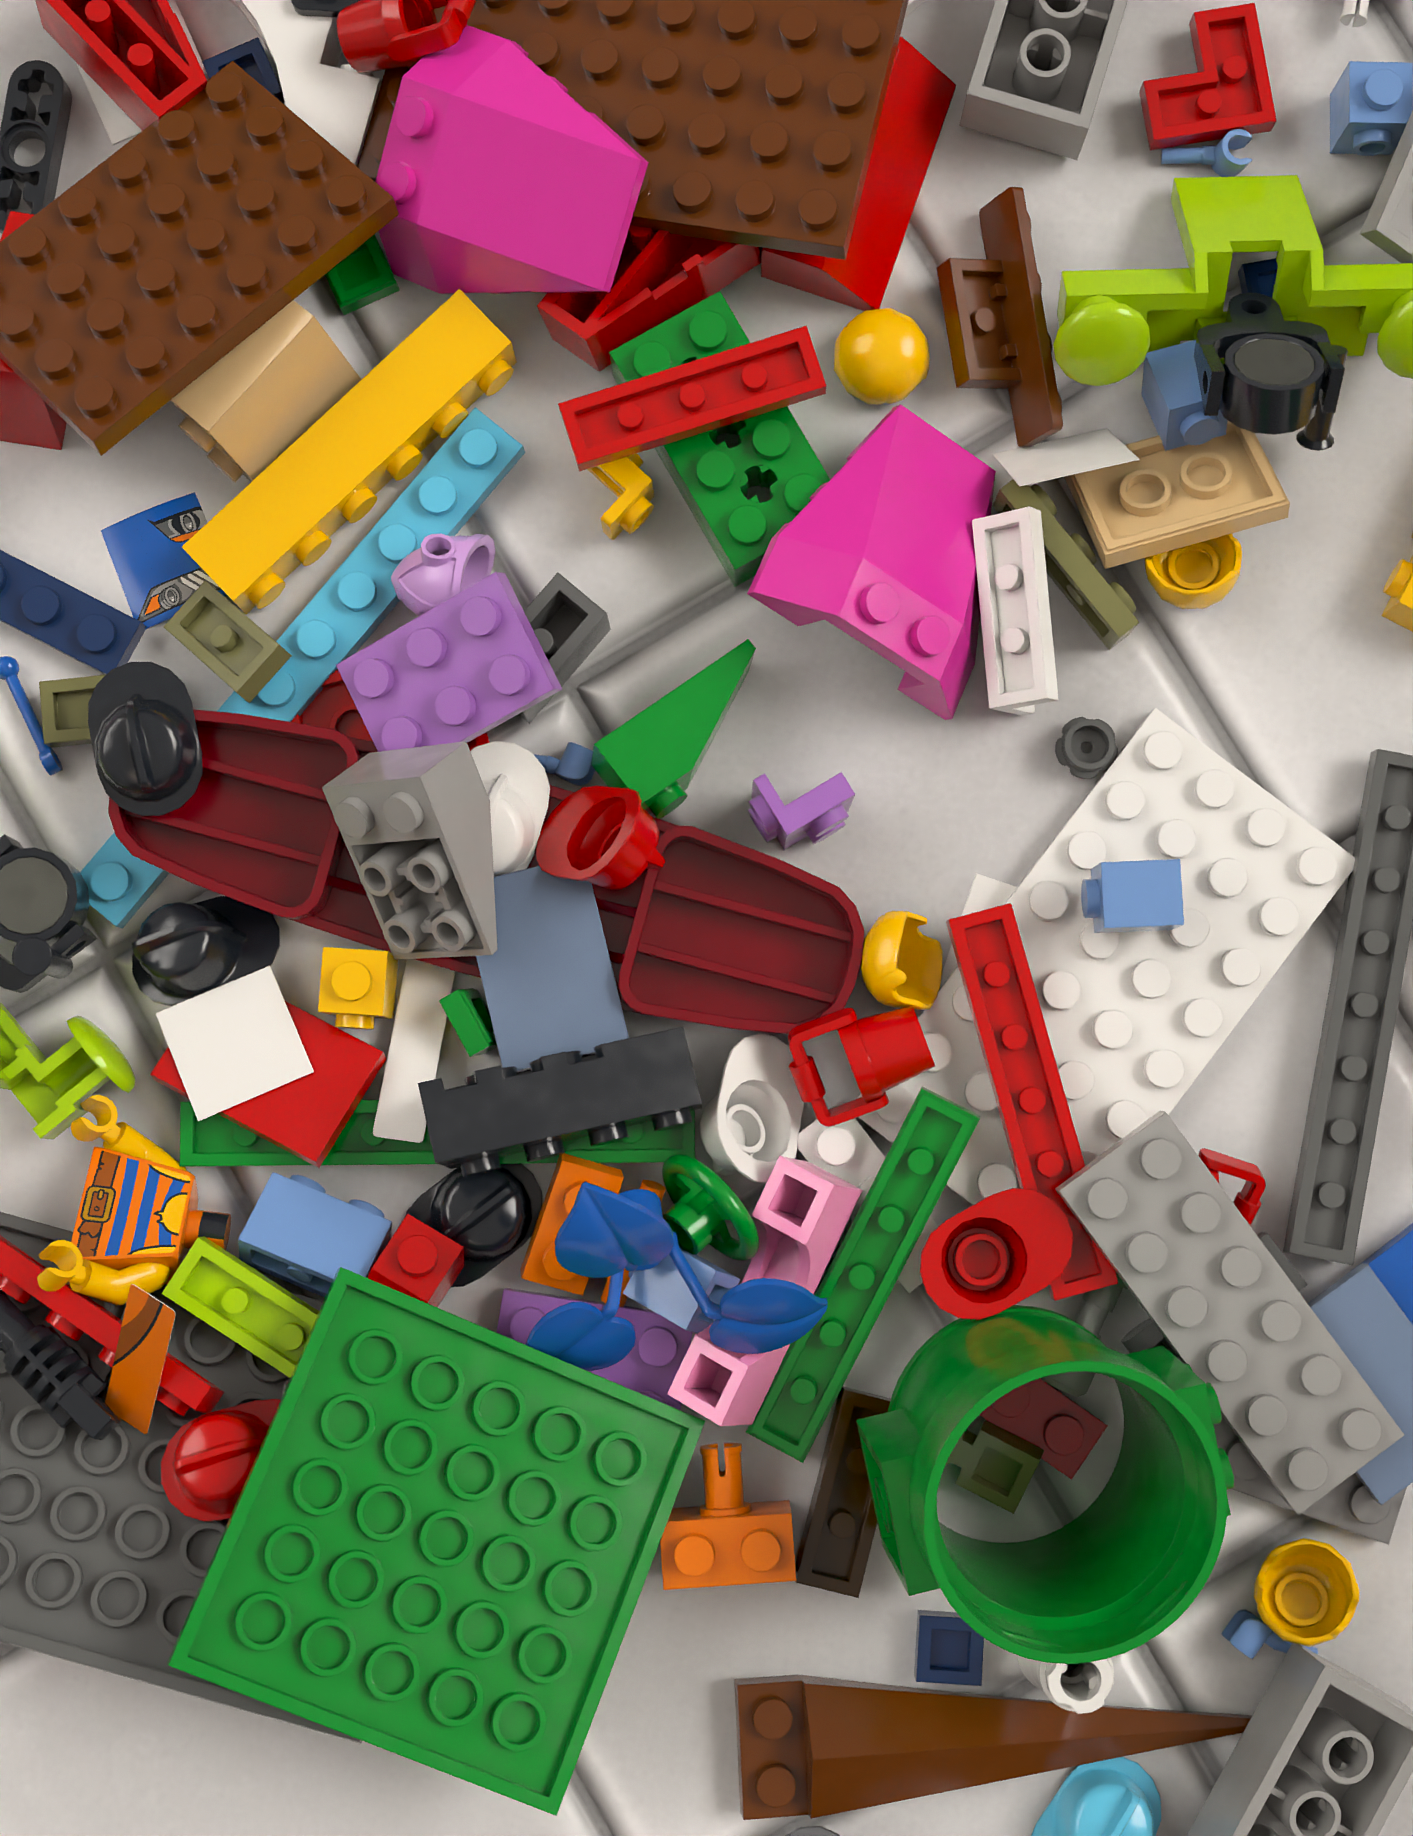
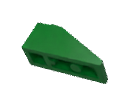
[591,639,756,819]

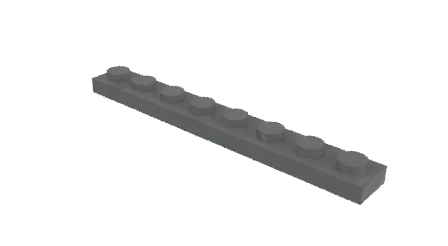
[1283,749,1413,1265]

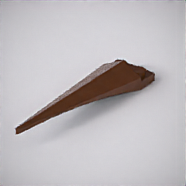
[734,1674,1252,1820]

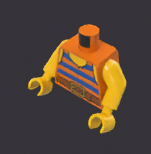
[37,1095,231,1305]

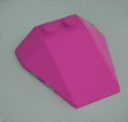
[375,25,649,295]
[747,404,996,720]

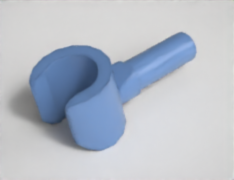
[1161,129,1252,177]
[534,742,595,786]
[1222,1609,1318,1660]

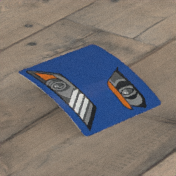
[101,492,228,630]

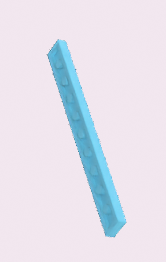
[80,407,525,929]

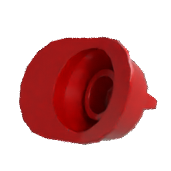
[536,785,665,890]
[920,1188,1073,1320]
[161,1399,281,1522]

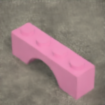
[667,1156,863,1426]

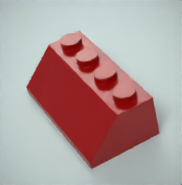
[761,37,956,311]

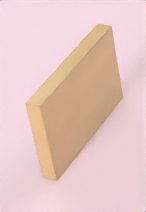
[1065,421,1290,569]

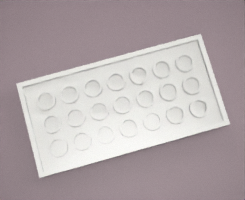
[856,708,1355,1205]

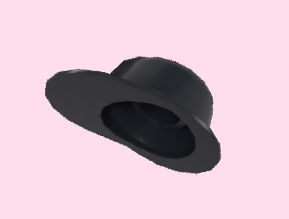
[88,662,203,816]
[131,896,280,1006]
[405,1164,543,1287]

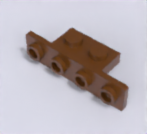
[936,187,1063,447]

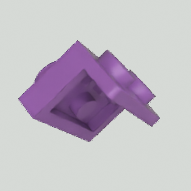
[748,772,855,850]

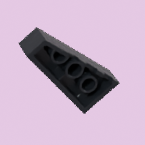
[418,1027,702,1177]

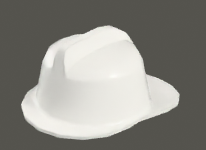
[470,741,550,877]
[700,1033,804,1184]

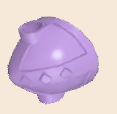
[391,533,495,616]

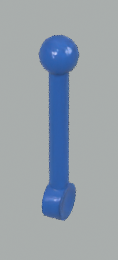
[0,656,63,776]

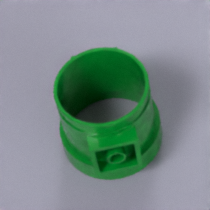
[856,1305,1234,1664]

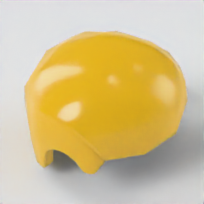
[834,308,930,405]
[1145,533,1242,609]
[861,911,943,1010]
[1253,1538,1359,1647]

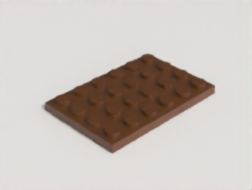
[0,61,399,456]

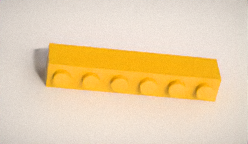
[182,289,517,615]

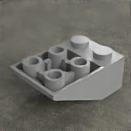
[322,741,497,960]

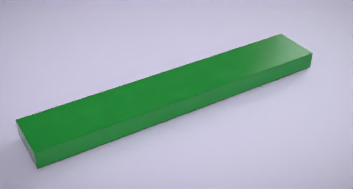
[746,1086,980,1463]

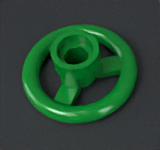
[662,1154,759,1261]

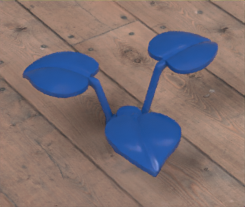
[525,1182,828,1371]

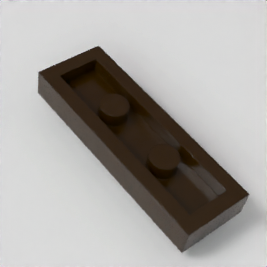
[795,1387,891,1598]

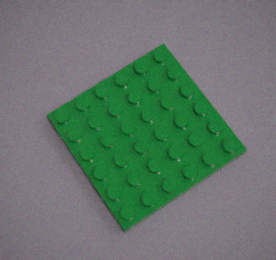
[167,1267,705,1816]

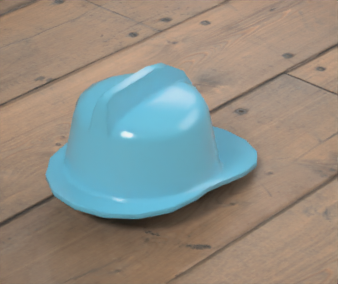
[1031,1757,1161,1836]

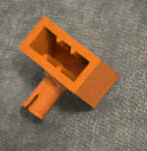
[660,1442,796,1590]

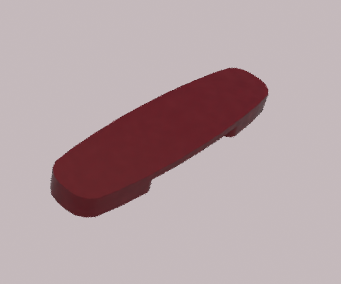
[108,709,864,1034]

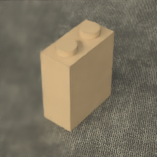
[170,300,362,482]

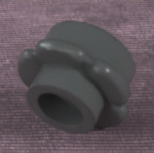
[1055,717,1118,779]

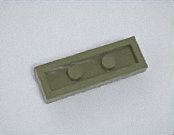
[993,479,1139,650]

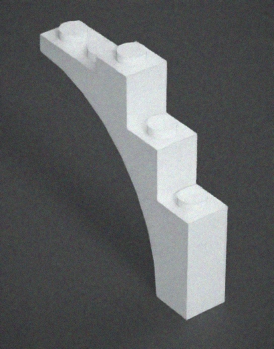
[229,0,381,167]

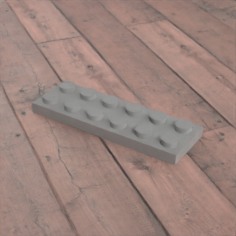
[1055,1110,1404,1515]

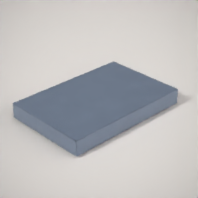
[476,866,629,1071]
[1307,1263,1413,1505]

